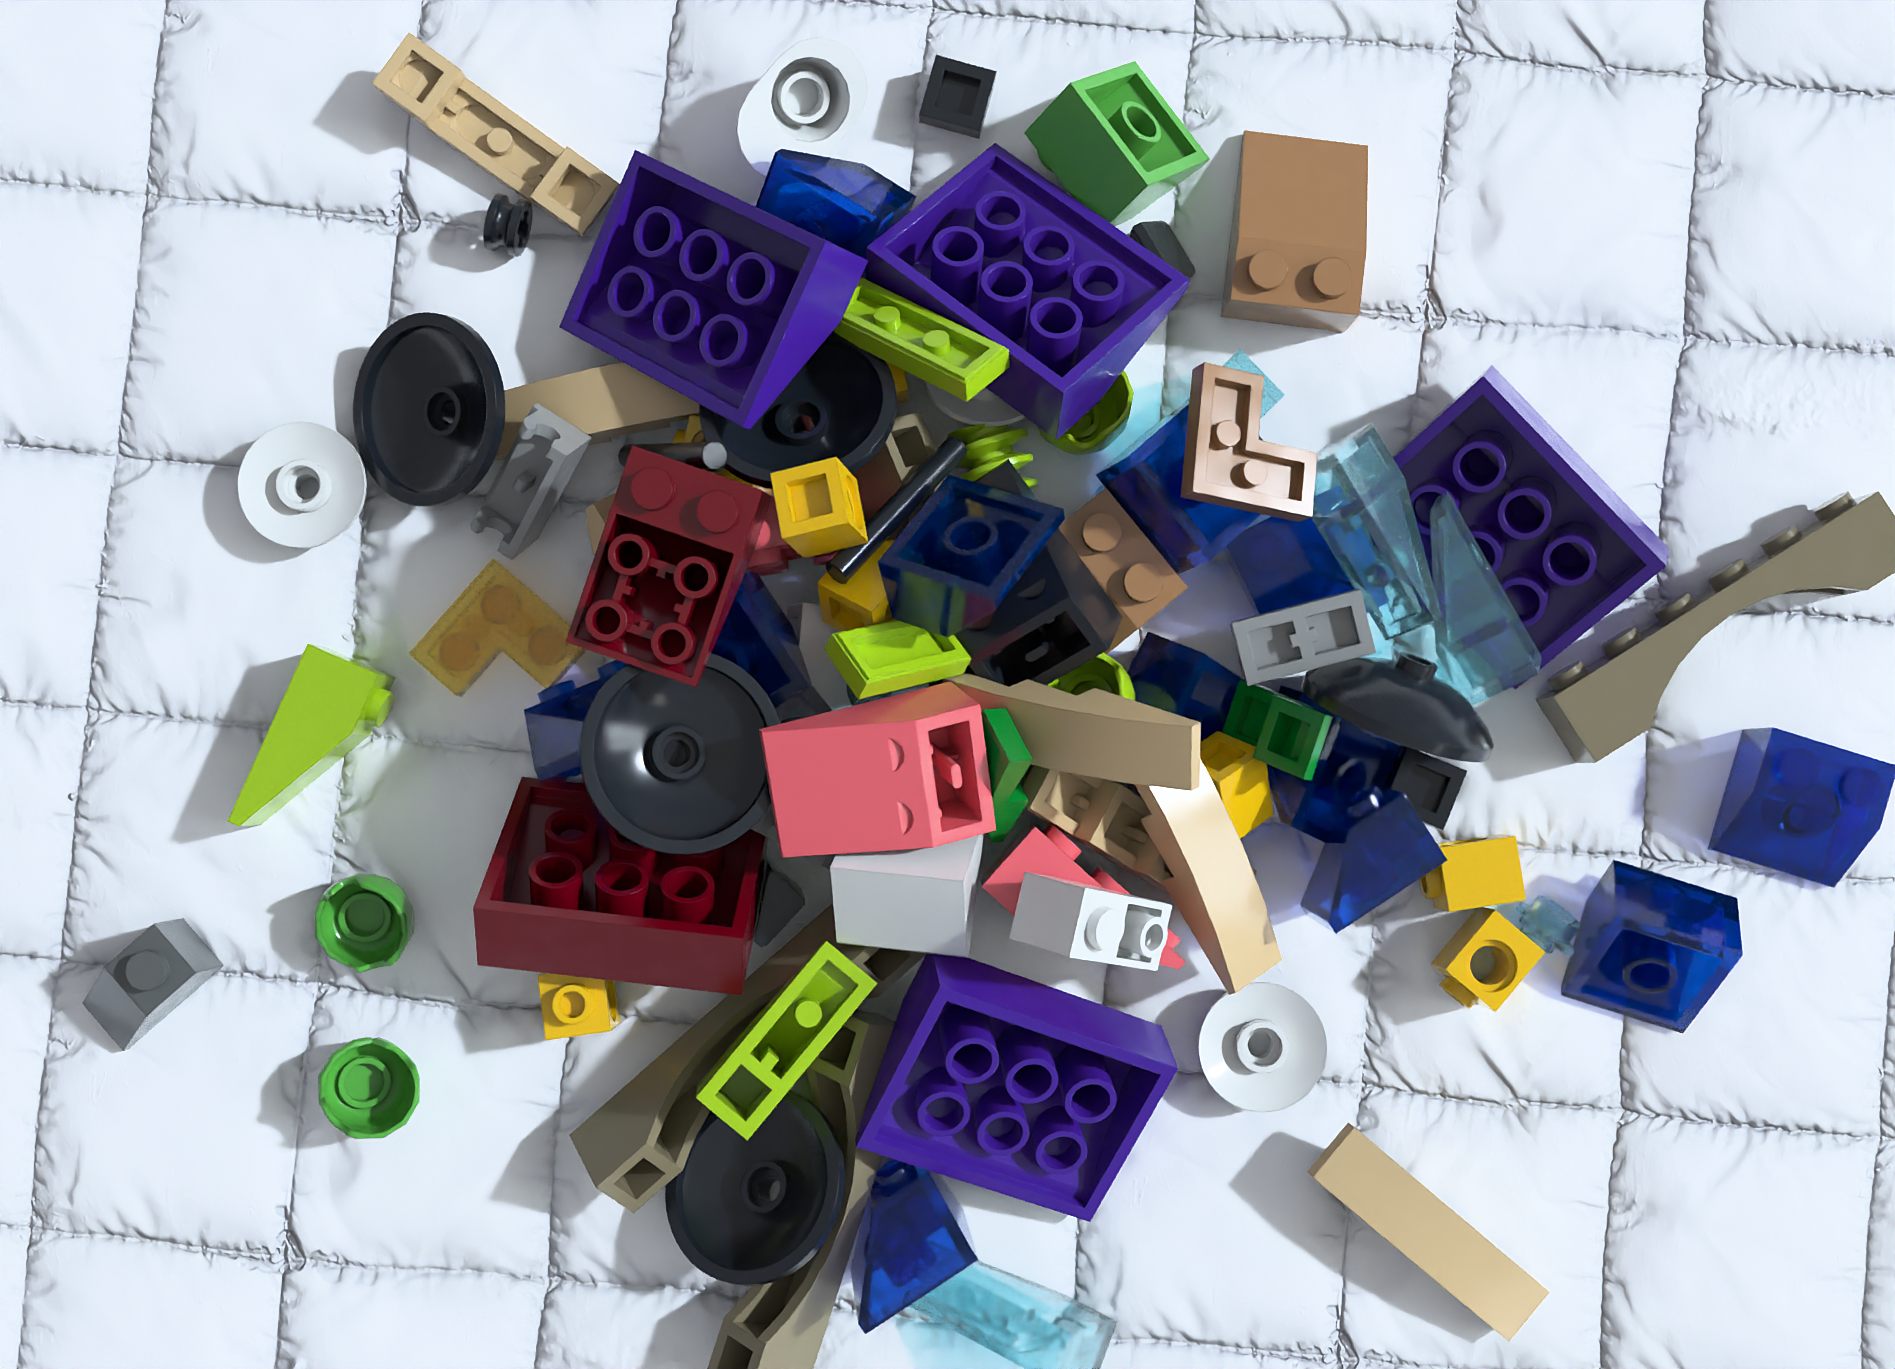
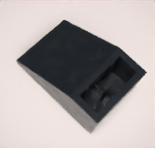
[904,459,1123,687]

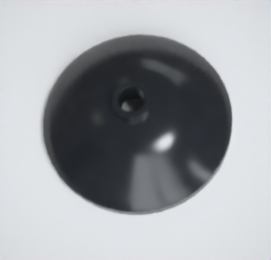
[353,312,506,507]
[699,331,897,489]
[1301,652,1494,762]
[579,653,781,854]
[665,1090,845,1286]

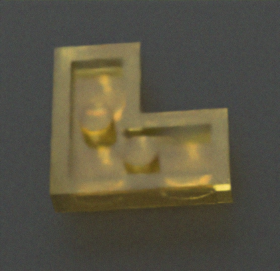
[408,558,587,697]

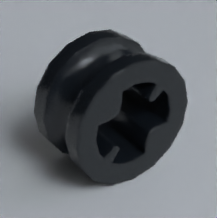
[483,193,533,257]

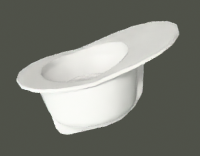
[736,37,868,182]

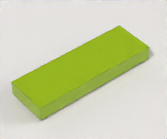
[833,277,1010,402]

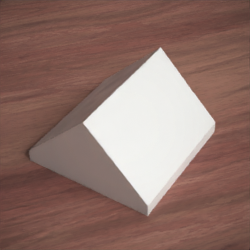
[830,834,984,958]

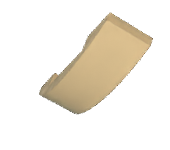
[372,32,620,237]

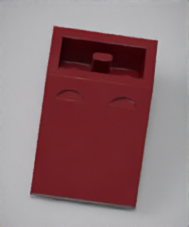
[565,445,772,687]

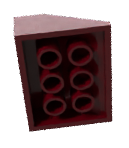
[473,777,768,995]

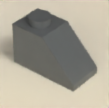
[82,918,224,1051]

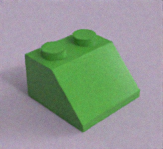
[1024,61,1210,226]

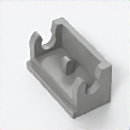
[470,403,592,560]
[1230,588,1376,686]

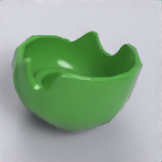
[314,874,414,973]
[318,1037,420,1139]

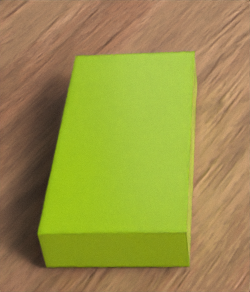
[824,611,971,699]

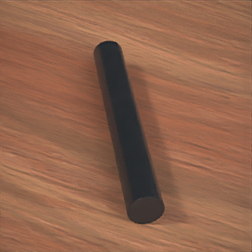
[826,436,967,584]
[618,442,727,469]

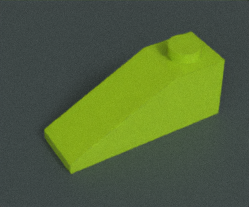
[227,644,396,827]
[696,940,877,1141]

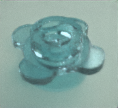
[1516,895,1581,956]

